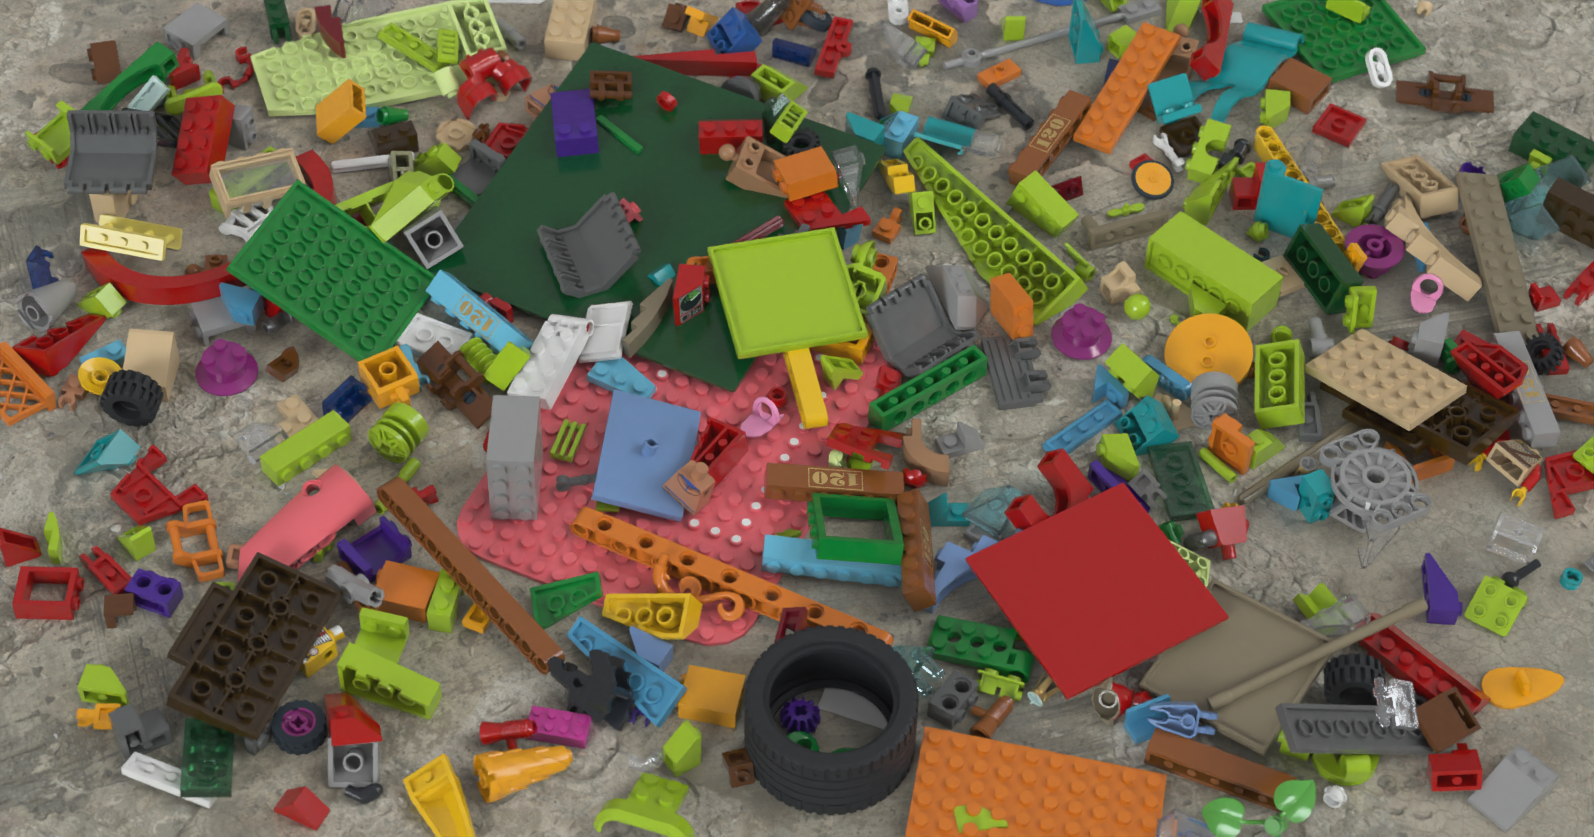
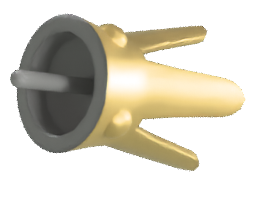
[1293,456,1317,476]

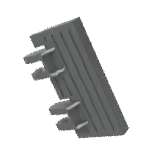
[980,335,1051,410]

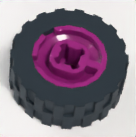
[271,699,328,755]

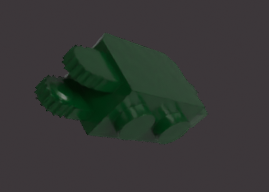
[263,0,292,45]

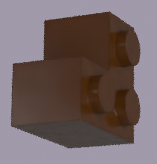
[87,40,121,85]

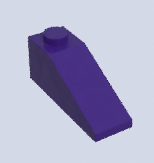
[1421,553,1463,625]

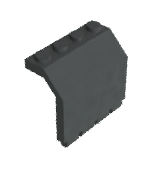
[64,110,158,194]
[537,192,641,298]
[865,274,980,377]

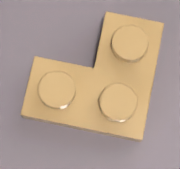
[270,394,318,444]

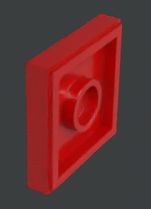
[1312,103,1367,148]

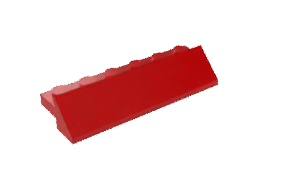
[1353,613,1491,715]

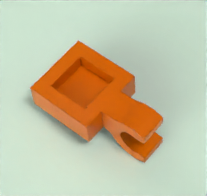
[872,207,903,244]

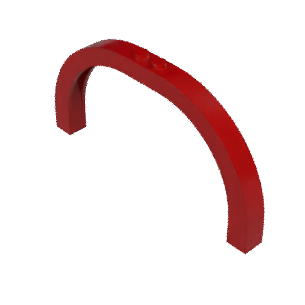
[81,149,337,305]

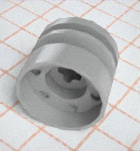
[1191,372,1238,430]

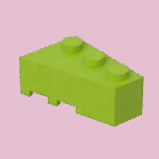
[1006,170,1079,238]

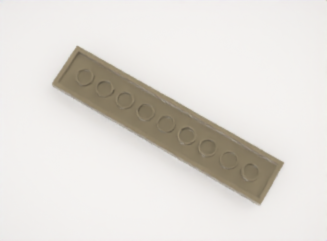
[1455,172,1539,345]

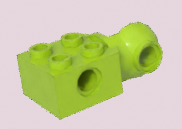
[847,240,887,316]

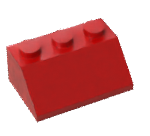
[699,119,763,154]

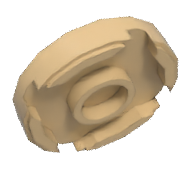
[436,118,476,153]

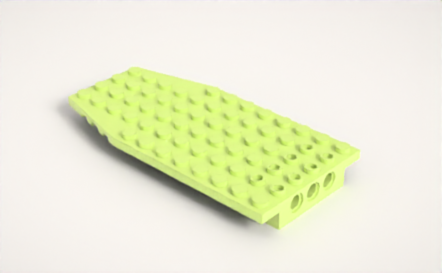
[250,0,507,117]

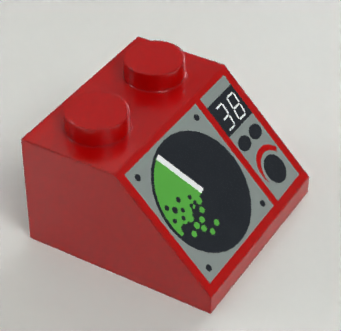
[673,264,711,326]

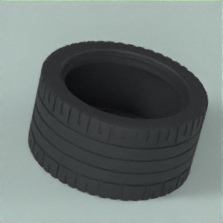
[744,625,919,815]

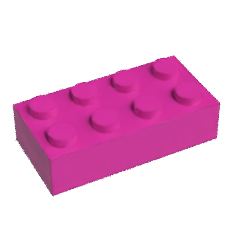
[525,705,592,749]

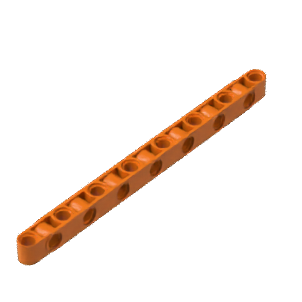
[570,507,894,645]

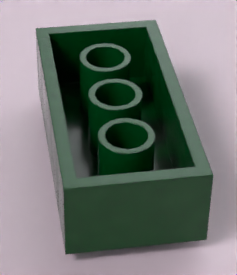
[1508,111,1594,188]
[1283,223,1364,315]

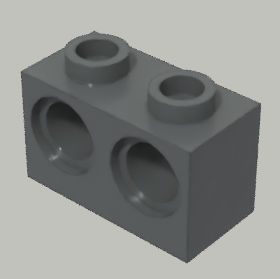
[927,669,980,730]

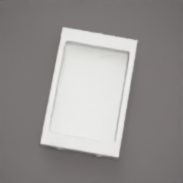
[578,301,633,363]

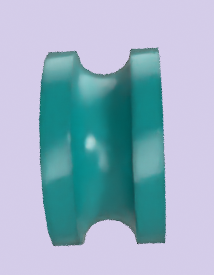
[1559,568,1583,590]

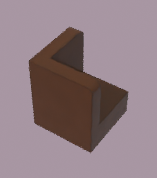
[104,593,136,629]

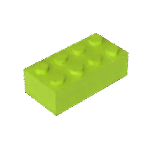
[1254,339,1305,429]

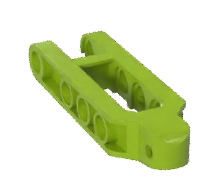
[335,171,454,231]

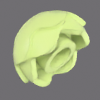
[828,449,848,468]

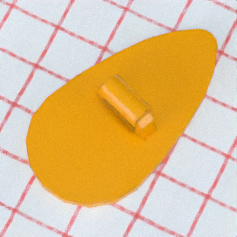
[1481,667,1564,709]

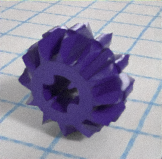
[780,696,821,735]

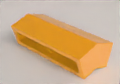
[907,9,958,48]

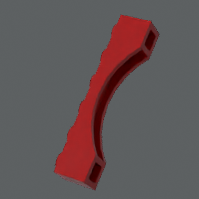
[1189,0,1234,81]

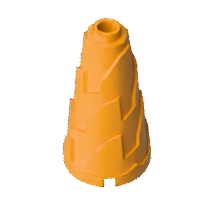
[473,745,573,803]

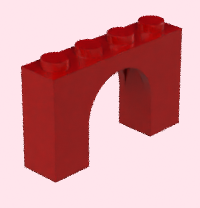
[1004,448,1094,530]

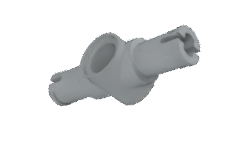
[1307,317,1334,359]

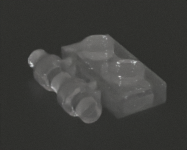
[1373,677,1419,731]

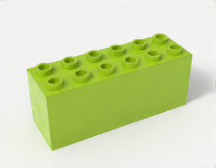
[1144,211,1284,332]

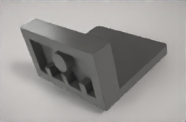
[941,93,1002,137]

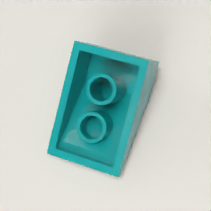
[1068,0,1104,64]

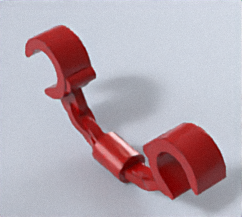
[218,47,254,94]

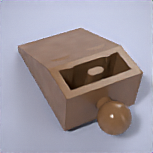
[1155,23,1199,82]
[719,136,788,198]

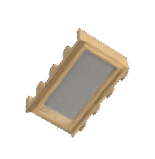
[209,147,306,219]

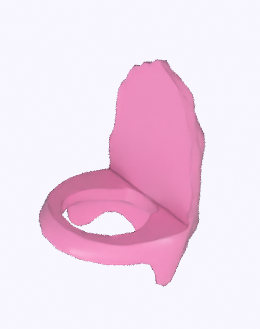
[1410,273,1444,314]
[740,396,784,438]

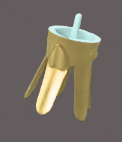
[1028,672,1059,707]

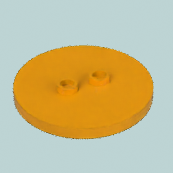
[1164,313,1253,385]

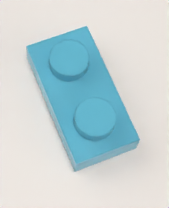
[79,339,126,365]

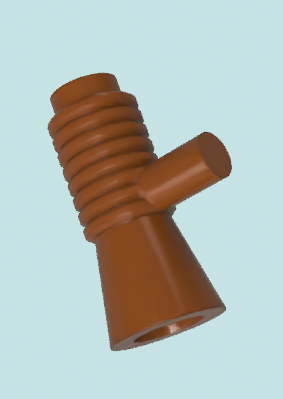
[969,695,1014,739]

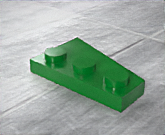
[530,571,604,630]

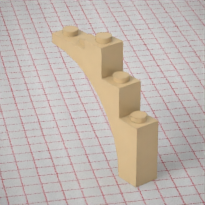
[1384,194,1482,301]

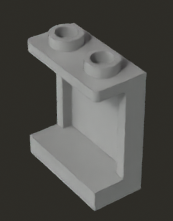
[163,3,229,60]
[188,296,257,346]

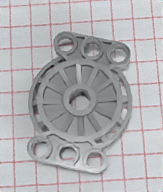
[1319,429,1432,532]

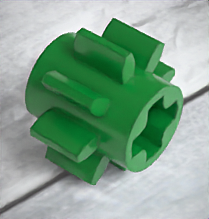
[1158,520,1185,544]

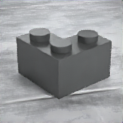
[108,703,173,761]

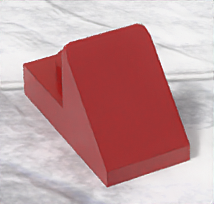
[169,47,201,90]

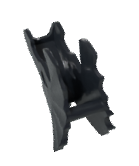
[549,649,635,731]

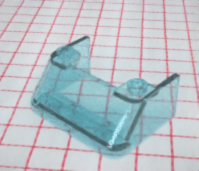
[1504,155,1592,240]

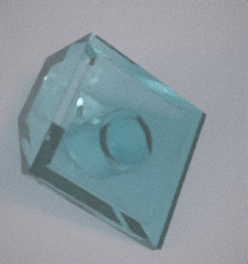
[961,485,1026,539]

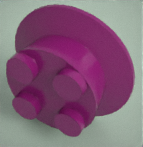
[1344,224,1405,279]
[1051,303,1112,360]
[195,339,258,396]

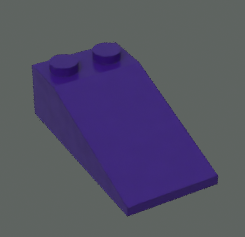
[551,89,599,157]

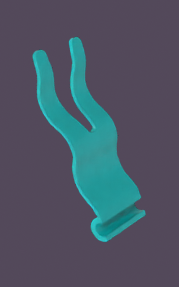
[1163,22,1304,125]

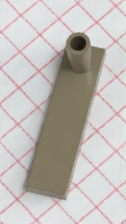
[1081,209,1169,250]

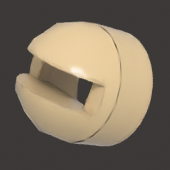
[1416,0,1433,17]

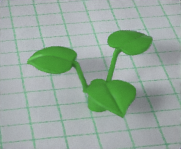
[1202,780,1316,837]

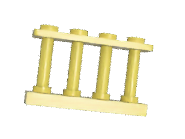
[79,214,183,261]

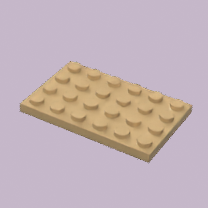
[1304,329,1467,431]

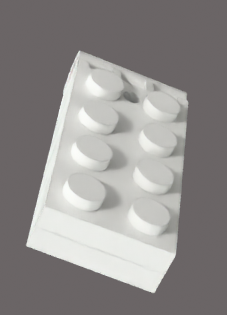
[507,314,594,410]

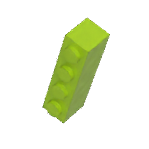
[259,410,352,487]

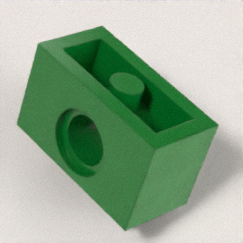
[1497,163,1540,203]

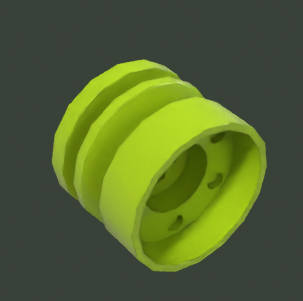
[368,402,429,464]

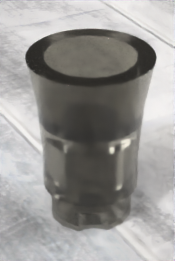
[746,0,790,35]

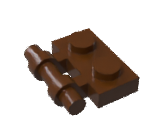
[590,70,632,101]

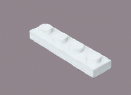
[121,752,222,808]

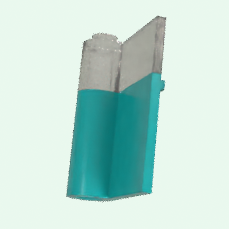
[914,116,1003,157]

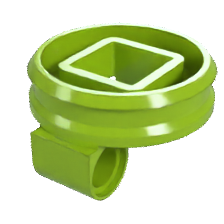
[1311,753,1380,786]

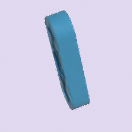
[1142,355,1191,401]

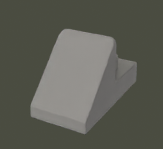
[935,421,985,458]

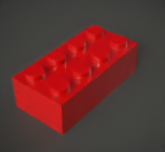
[171,95,235,185]

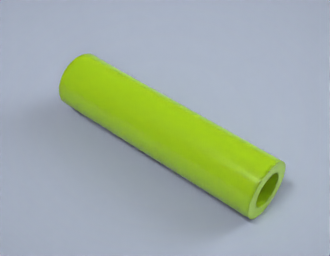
[1198,447,1238,484]

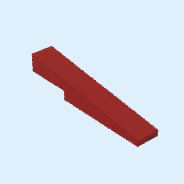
[634,49,757,77]

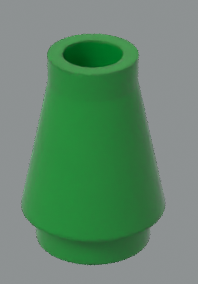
[376,106,409,126]

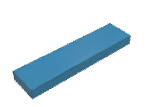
[1043,399,1123,454]

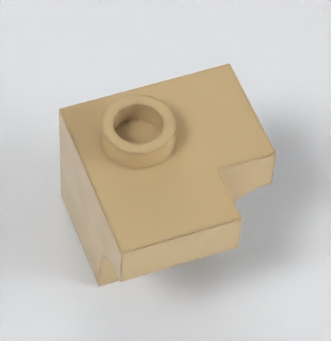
[1099,261,1141,305]

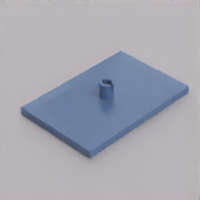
[591,389,701,522]

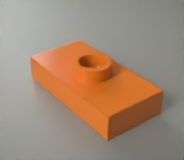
[977,58,1022,88]

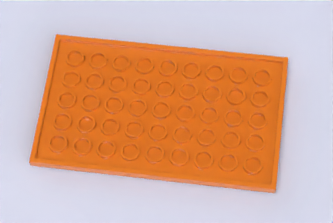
[905,726,1167,837]

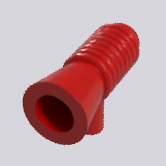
[479,718,537,750]

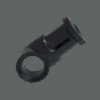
[1217,138,1252,169]

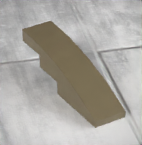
[622,278,674,358]

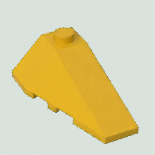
[602,593,702,640]

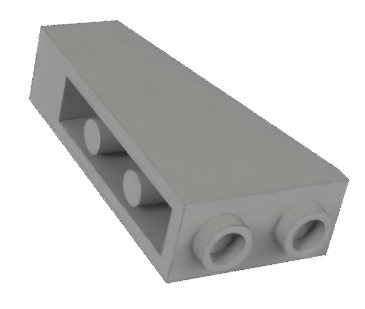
[181,104,258,150]

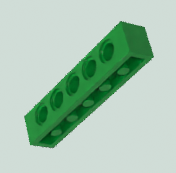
[868,345,988,431]

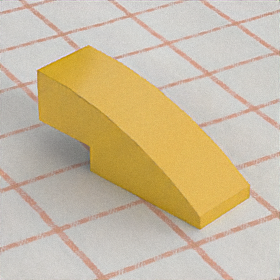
[878,158,915,194]

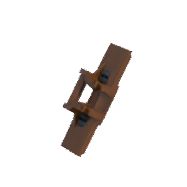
[1396,71,1494,113]
[416,341,493,429]

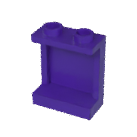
[337,515,412,583]

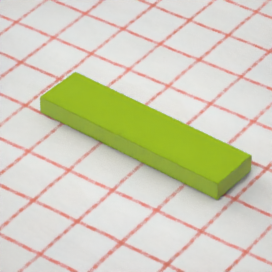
[377,22,451,73]

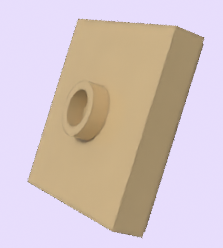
[1262,254,1305,297]

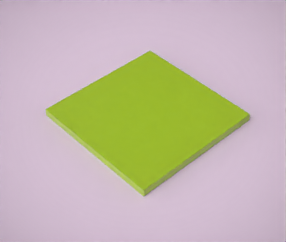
[707,227,868,359]

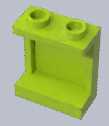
[25,100,75,165]

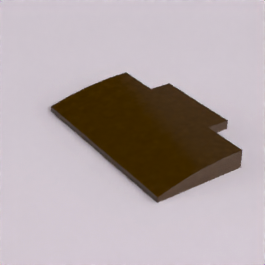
[1320,351,1521,465]
[166,552,344,741]

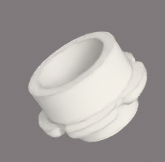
[1323,785,1347,808]

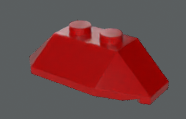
[1450,340,1528,399]

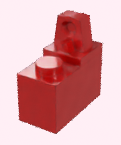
[1427,743,1483,792]

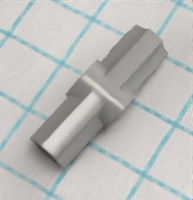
[325,564,385,608]

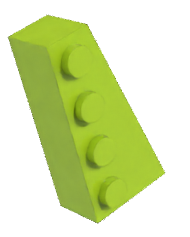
[337,642,442,720]

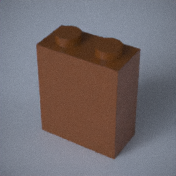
[1267,57,1332,115]

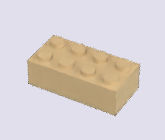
[544,0,597,61]

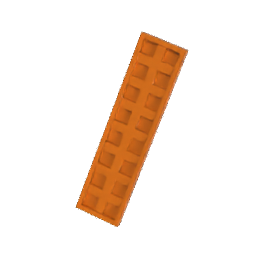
[1073,22,1180,155]

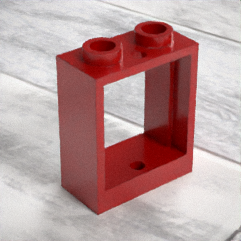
[12,566,84,620]

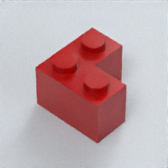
[1229,162,1267,210]

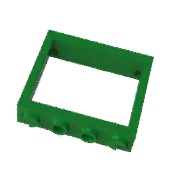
[806,493,904,565]

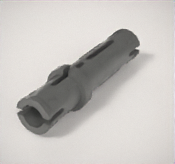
[1364,182,1400,225]

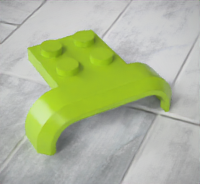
[594,772,695,837]

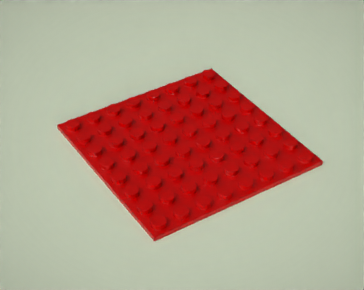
[965,482,1229,700]

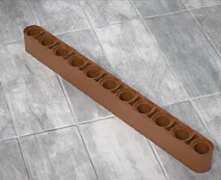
[376,477,565,675]

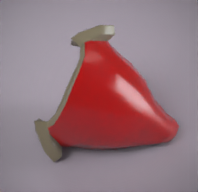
[1091,676,1135,727]

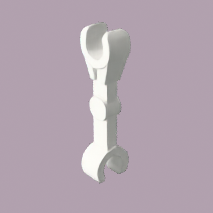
[1153,133,1184,173]

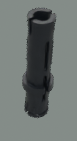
[986,83,1035,130]

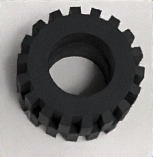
[100,369,164,427]
[1324,653,1386,706]

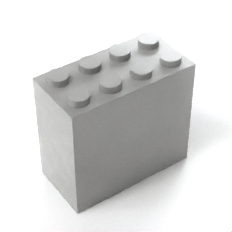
[486,395,543,520]

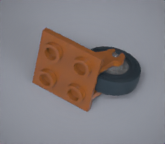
[770,0,832,32]

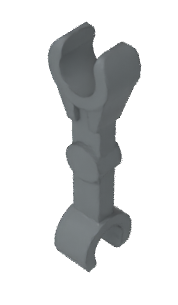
[556,472,597,492]

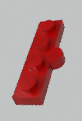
[814,16,853,79]

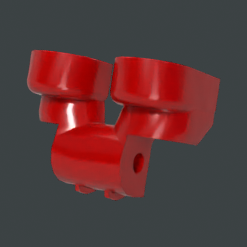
[456,47,532,120]

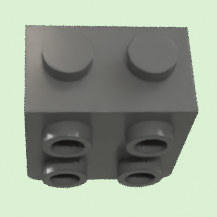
[451,139,506,197]

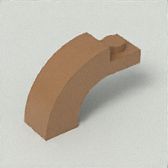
[902,419,949,487]

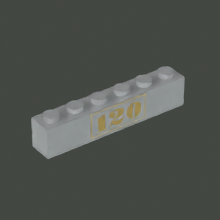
[1491,331,1561,449]

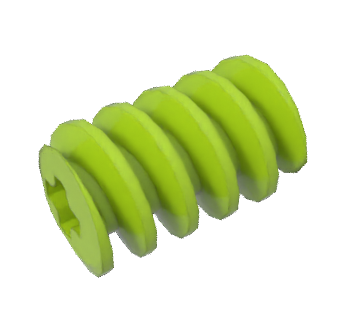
[459,337,496,384]

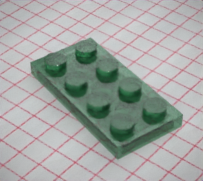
[1147,441,1215,522]
[180,718,235,798]

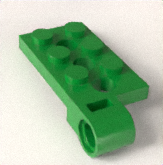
[924,615,1035,684]

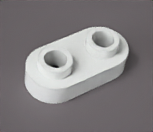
[887,0,909,25]
[1365,48,1392,88]

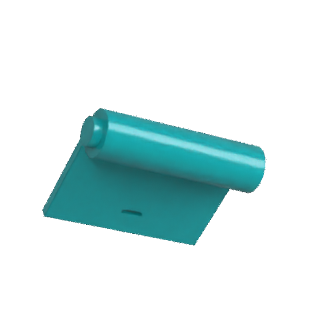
[1253,159,1324,238]

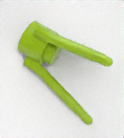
[1064,242,1096,283]

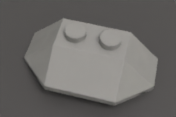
[925,265,989,330]

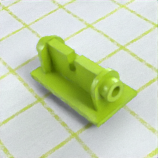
[976,668,1025,702]

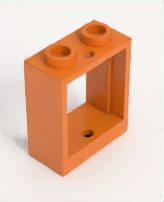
[1384,441,1455,483]

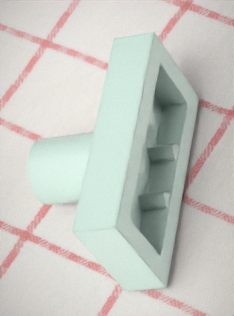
[127,76,170,111]

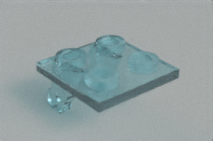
[893,645,946,697]

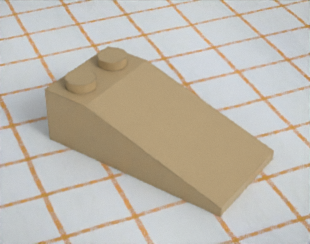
[1381,155,1459,219]

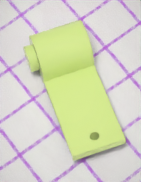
[433,64,492,99]

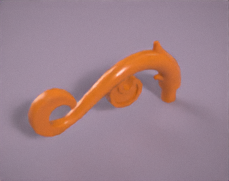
[652,552,745,622]

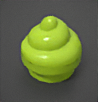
[1246,221,1269,242]
[1270,325,1293,343]

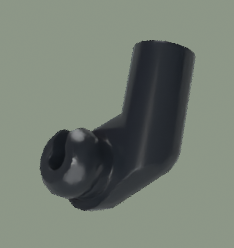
[344,783,383,804]

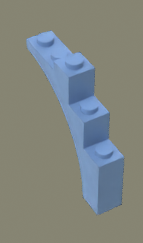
[924,528,1023,614]

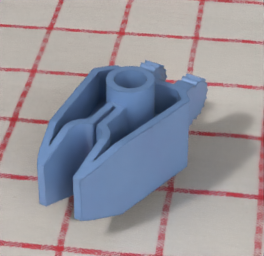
[1147,701,1218,739]

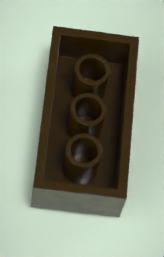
[1536,177,1594,249]

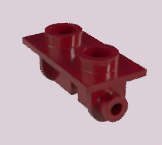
[1052,176,1084,201]

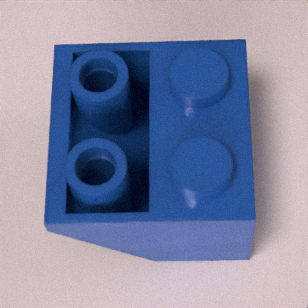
[706,7,762,54]

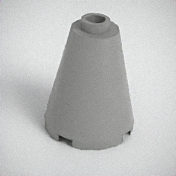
[16,279,77,333]

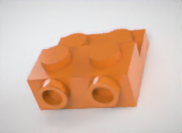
[1208,413,1255,476]

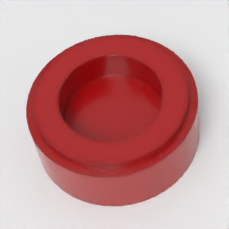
[656,91,678,111]

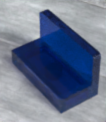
[772,38,817,68]

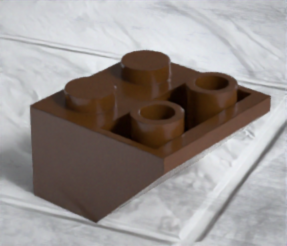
[1410,686,1481,754]

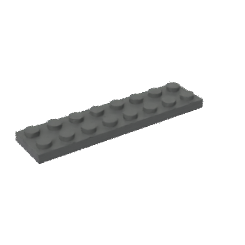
[1275,703,1438,755]

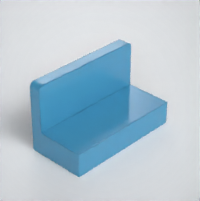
[1124,694,1171,745]

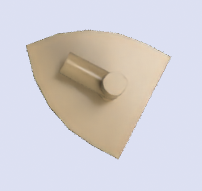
[1153,393,1196,432]

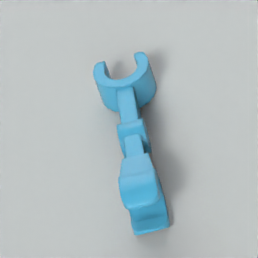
[399,344,430,391]

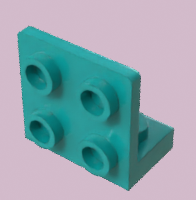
[1147,73,1203,124]

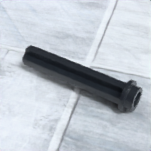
[865,67,886,121]

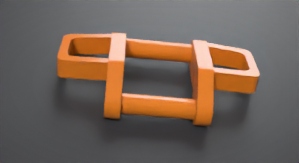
[166,500,225,582]

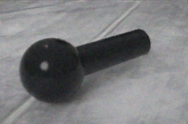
[1501,559,1541,589]

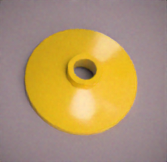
[78,357,122,395]

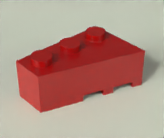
[690,417,749,489]

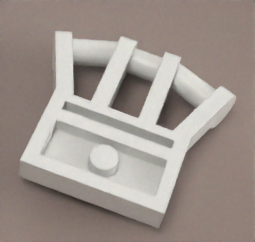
[219,203,273,243]

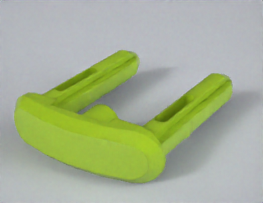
[164,70,223,116]

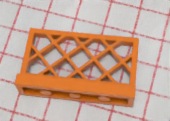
[0,341,57,427]

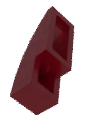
[314,5,346,58]

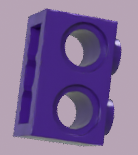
[124,568,184,618]

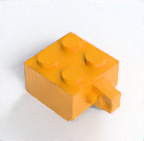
[357,345,420,409]

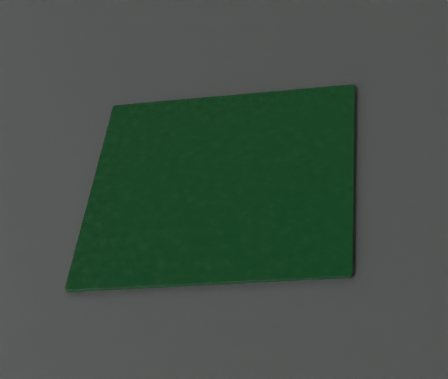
[427,43,886,392]

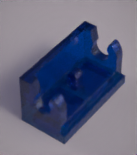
[25,245,59,289]
[322,375,372,423]

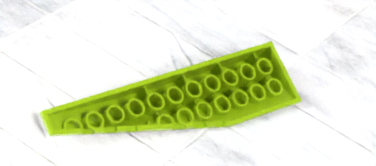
[903,137,1088,326]

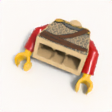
[1469,439,1542,506]

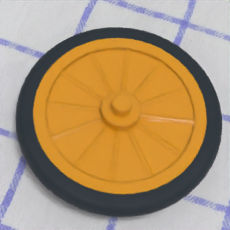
[1131,160,1174,200]

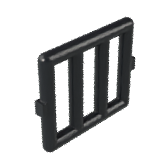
[121,108,181,149]

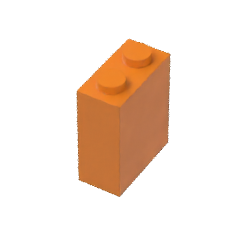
[772,146,838,202]
[990,273,1033,340]
[372,560,440,623]

